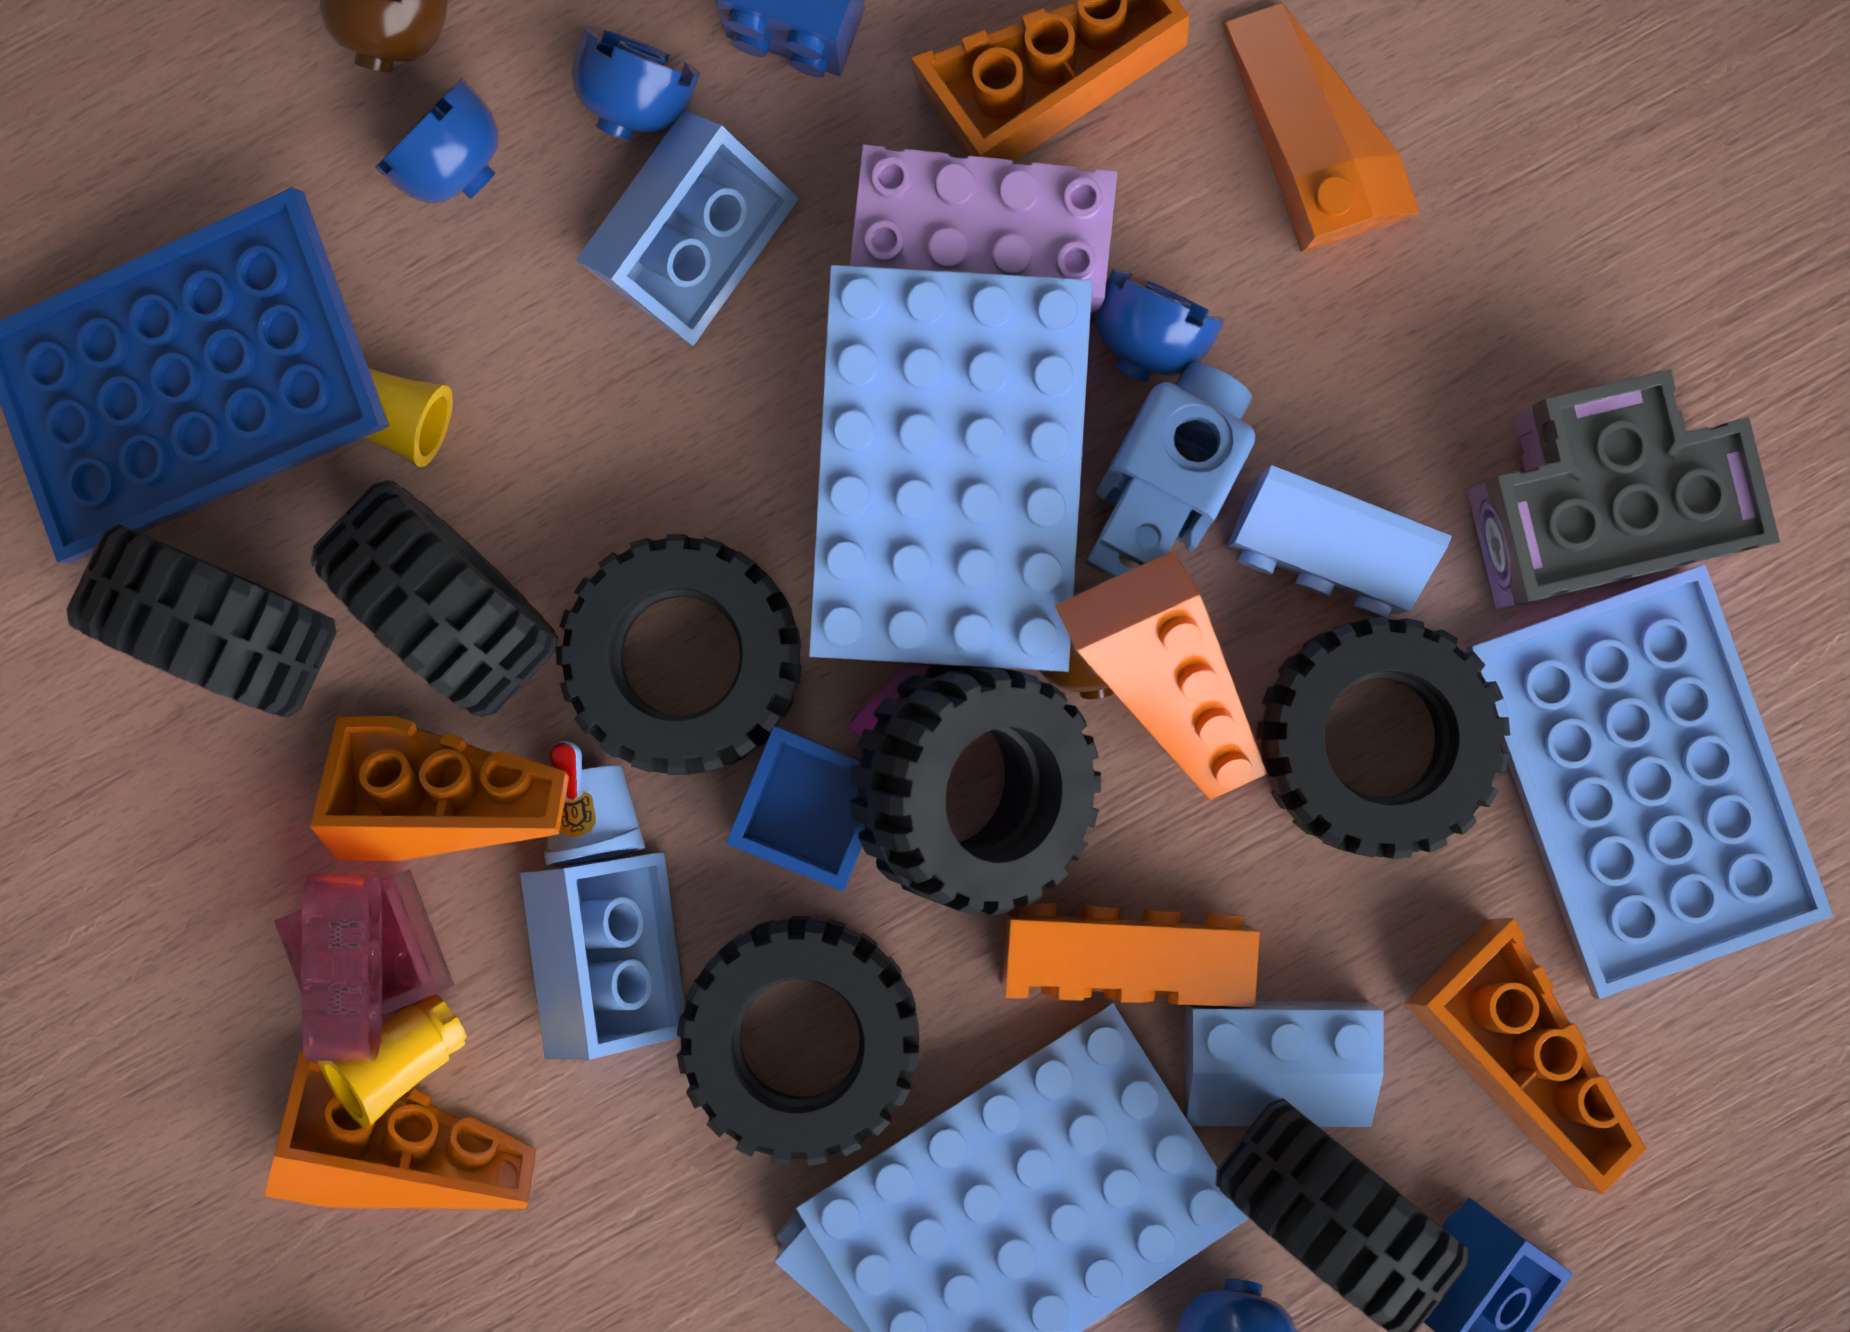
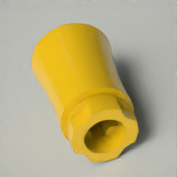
[363,368,453,468]
[318,994,467,1128]

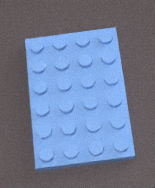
[809,265,1092,672]
[1466,565,1833,1000]
[795,1003,1249,1332]

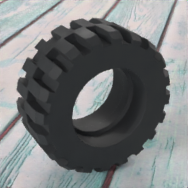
[311,480,558,717]
[66,523,336,718]
[556,534,802,775]
[1256,617,1511,859]
[849,664,1101,915]
[677,916,919,1166]
[1215,1099,1469,1332]

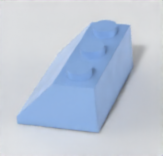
[576,110,799,346]
[1227,465,1452,619]
[520,852,685,1060]
[1184,1001,1384,1127]

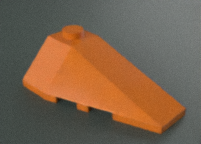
[1224,3,1420,253]
[310,716,569,861]
[264,1050,536,1209]

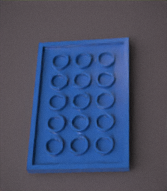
[0,187,390,563]

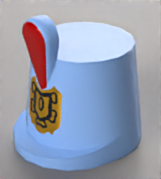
[544,741,646,866]

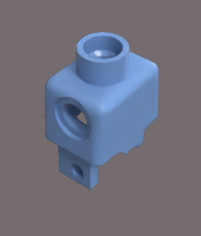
[1085,362,1255,578]

